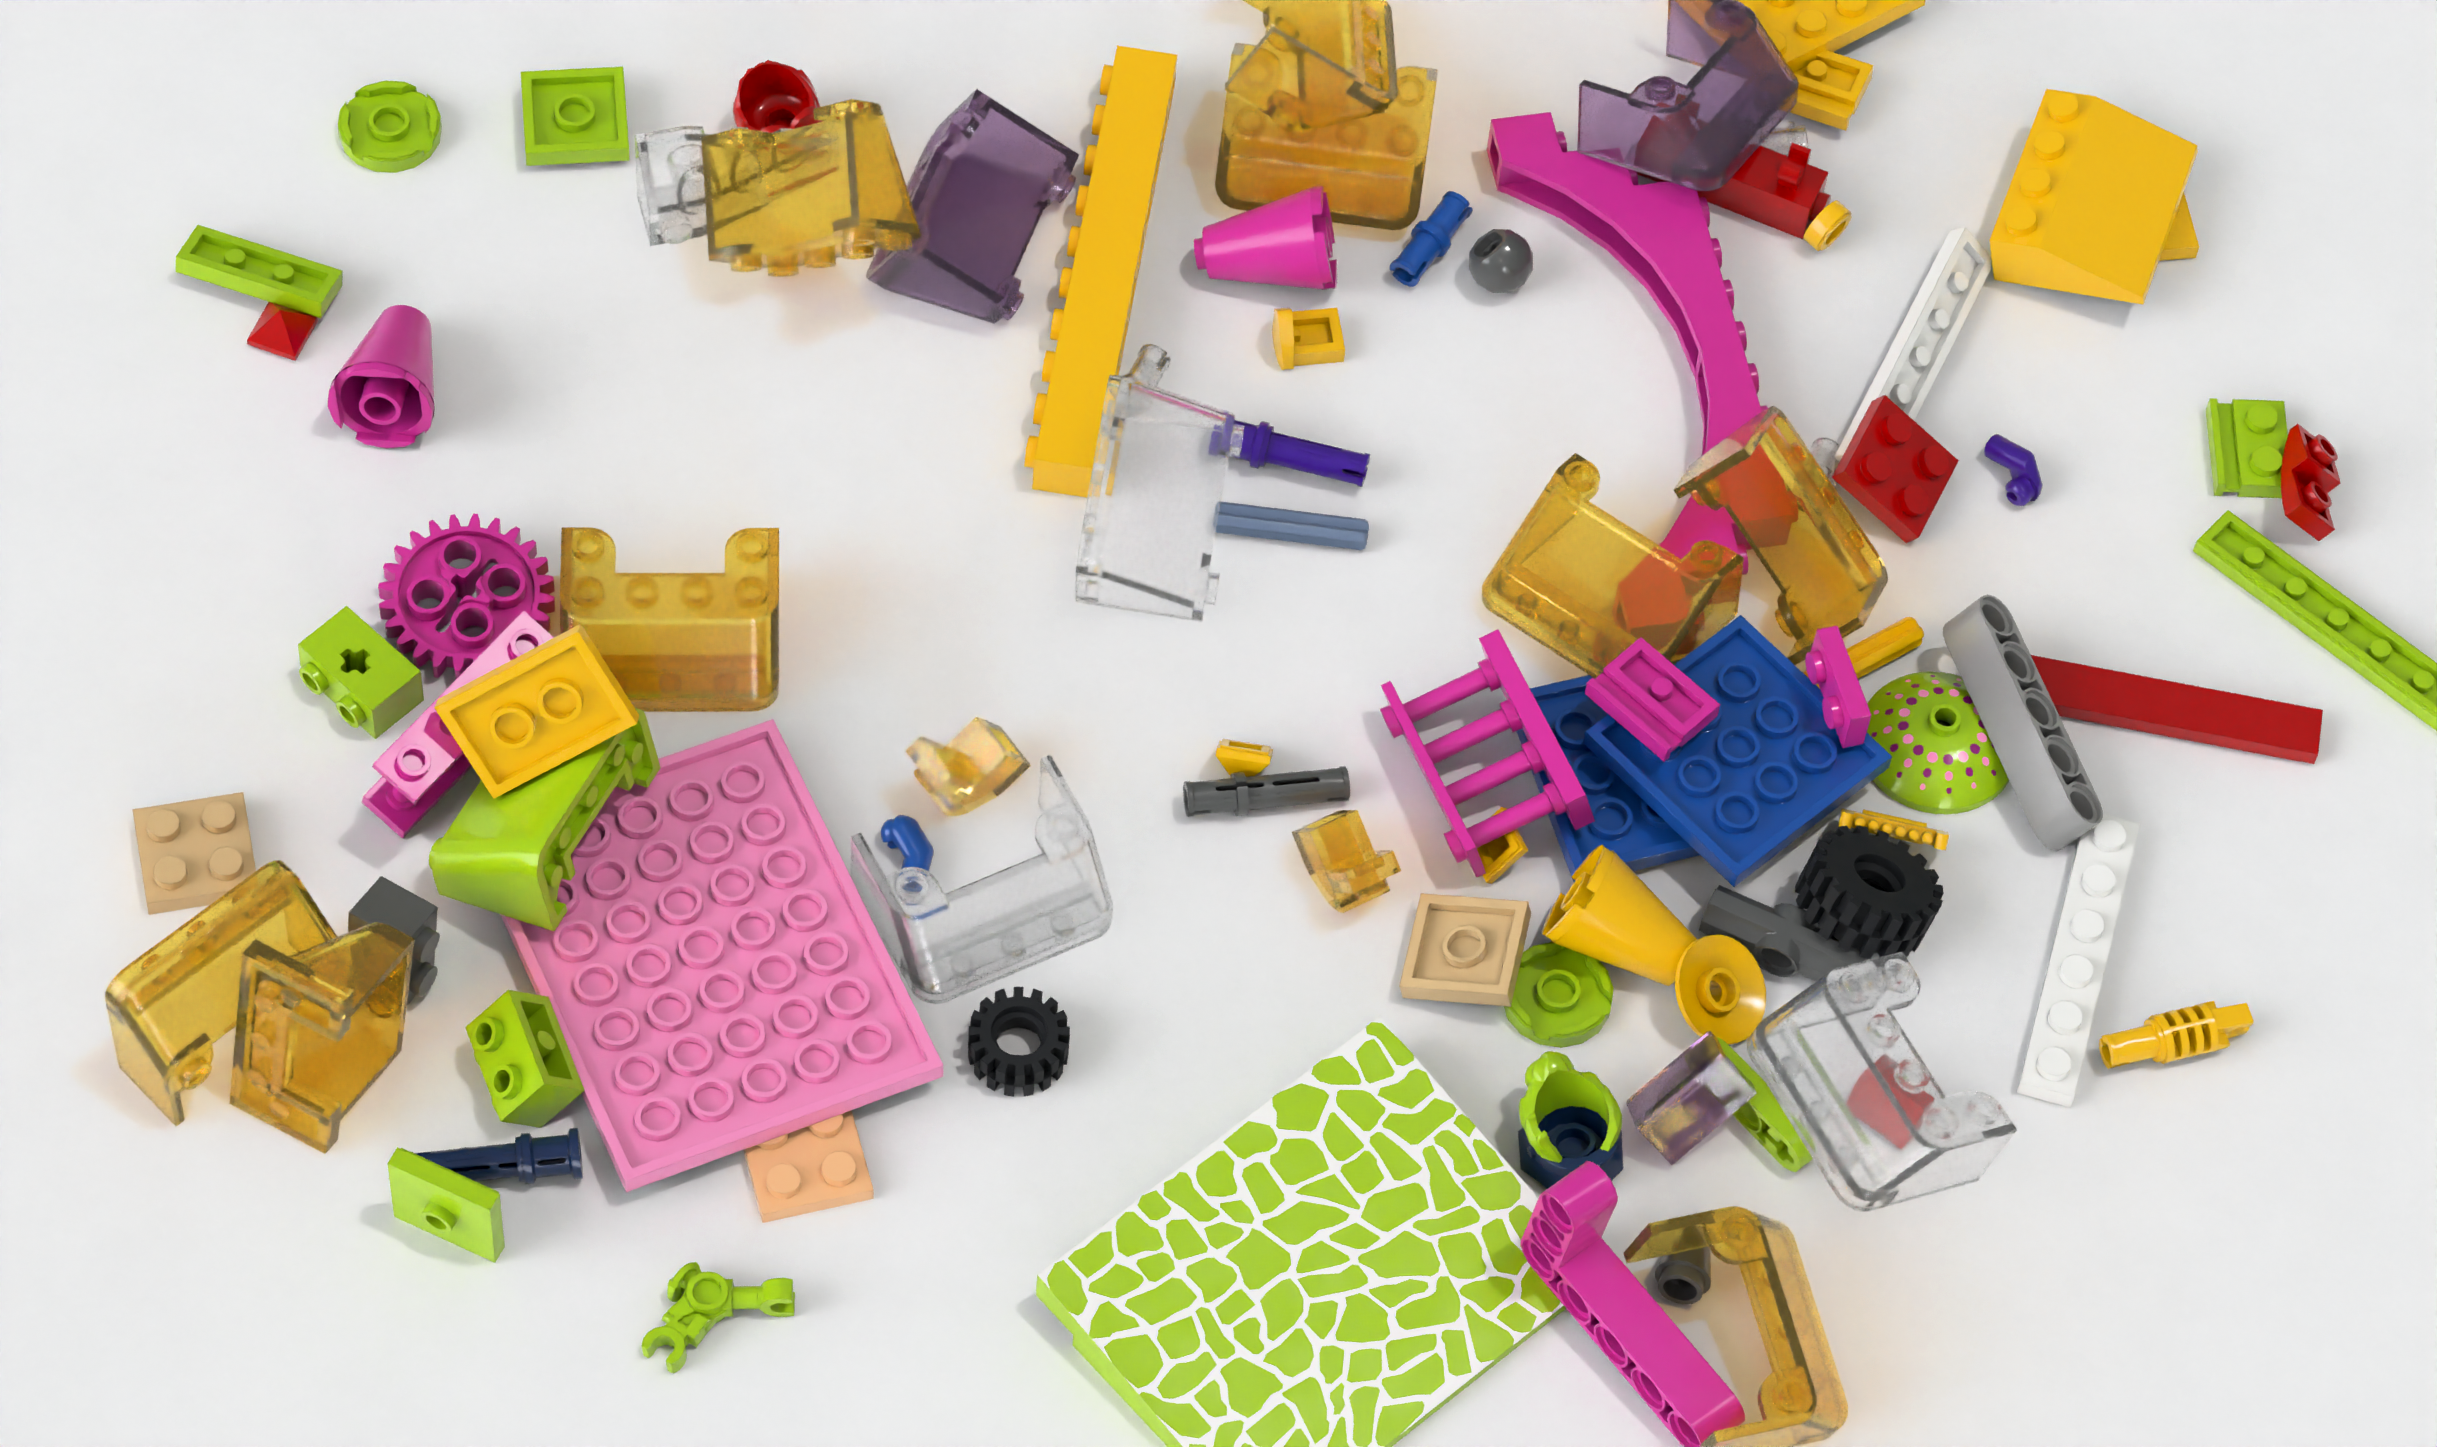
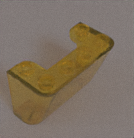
[701,99,922,277]

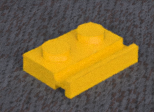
[1752,50,1873,131]

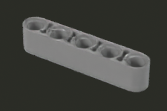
[1943,594,2103,851]

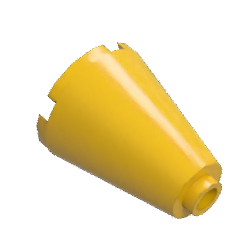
[1542,845,1697,986]

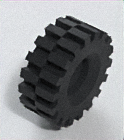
[1795,826,1944,961]

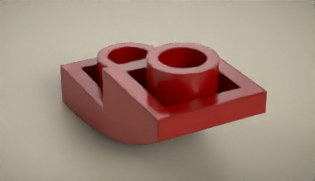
[2281,424,2341,541]

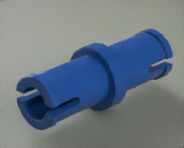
[1389,191,1473,287]

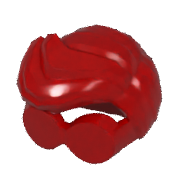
[733,60,826,156]

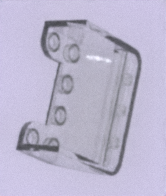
[1747,952,2017,1212]

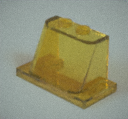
[229,922,414,1154]

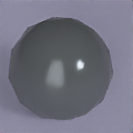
[1469,229,1533,293]

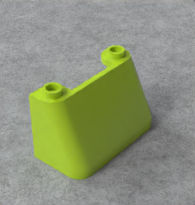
[429,708,661,931]

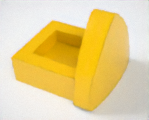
[1272,308,1345,370]

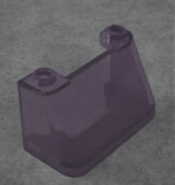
[866,89,1079,324]

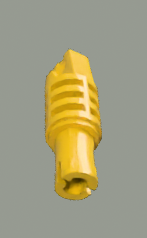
[2099,1001,2254,1069]

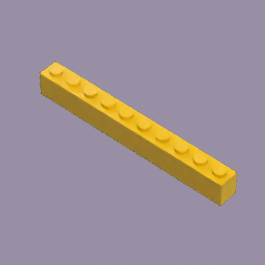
[1024,46,1177,499]

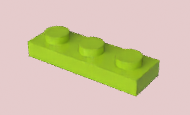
[176,225,343,318]

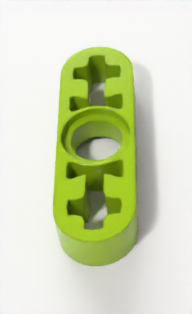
[1689,1037,1820,1172]

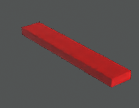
[2031,655,2323,764]

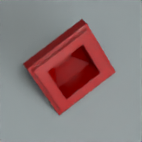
[247,302,318,361]

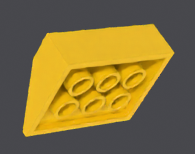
[1989,89,2198,304]

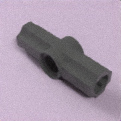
[1699,885,1868,996]

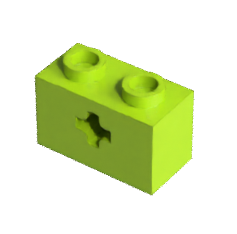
[298,606,424,739]

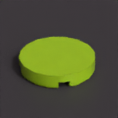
[338,81,442,173]
[1504,942,1614,1048]

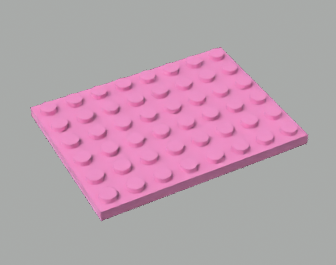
[500,719,943,1192]

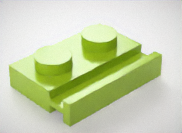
[2206,398,2288,498]

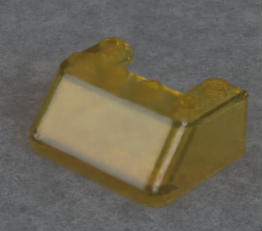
[1215,42,1438,230]
[560,527,780,712]

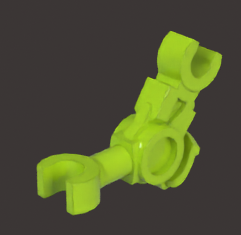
[641,1262,795,1374]

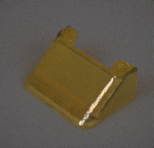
[1481,453,1744,679]

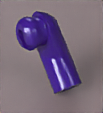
[1984,434,2043,506]

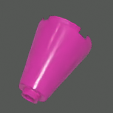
[1194,186,1337,290]
[327,305,435,448]

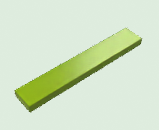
[2193,510,2437,731]

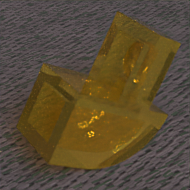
[906,717,1031,816]
[1291,810,1401,913]

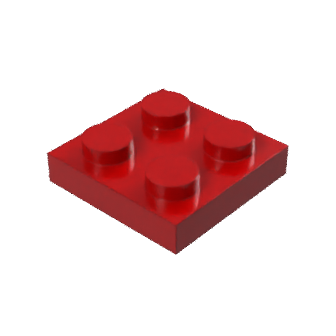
[1832,395,1959,543]

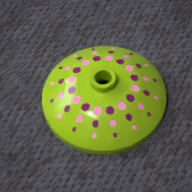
[1867,671,2009,814]

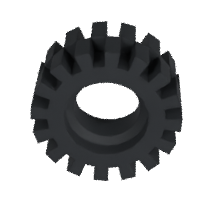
[968,987,1070,1097]

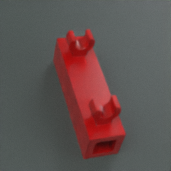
[1635,98,1831,239]

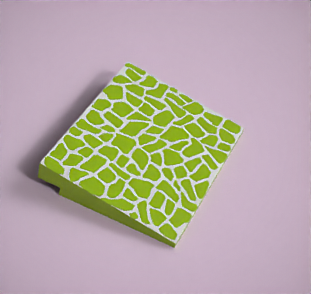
[1036,1016,1566,1447]

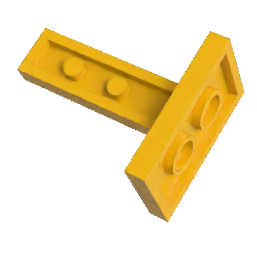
[434,624,639,799]

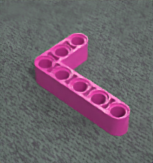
[1521,1161,1745,1447]

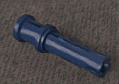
[412,1128,583,1184]

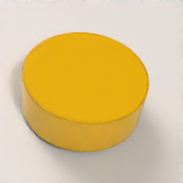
[1803,200,1852,251]

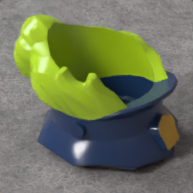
[1518,1051,1623,1189]

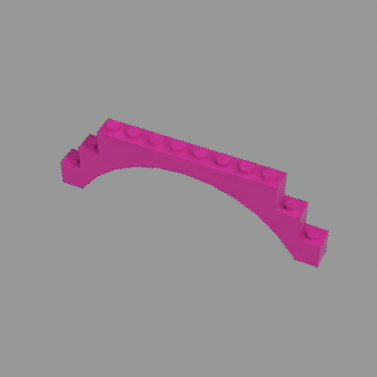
[1486,112,1797,653]

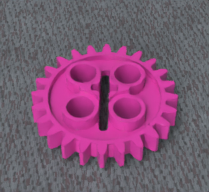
[378,513,555,680]

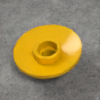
[1675,935,1766,1045]

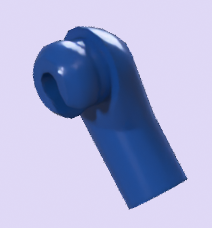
[881,815,934,894]

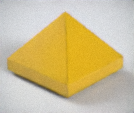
[1216,739,1273,777]
[1477,807,1528,884]

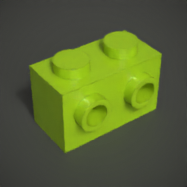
[465,990,585,1128]

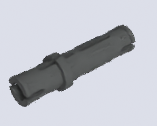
[1183,766,1350,817]

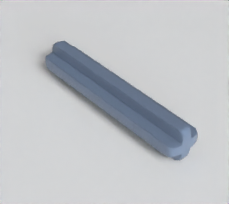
[1211,501,1369,550]

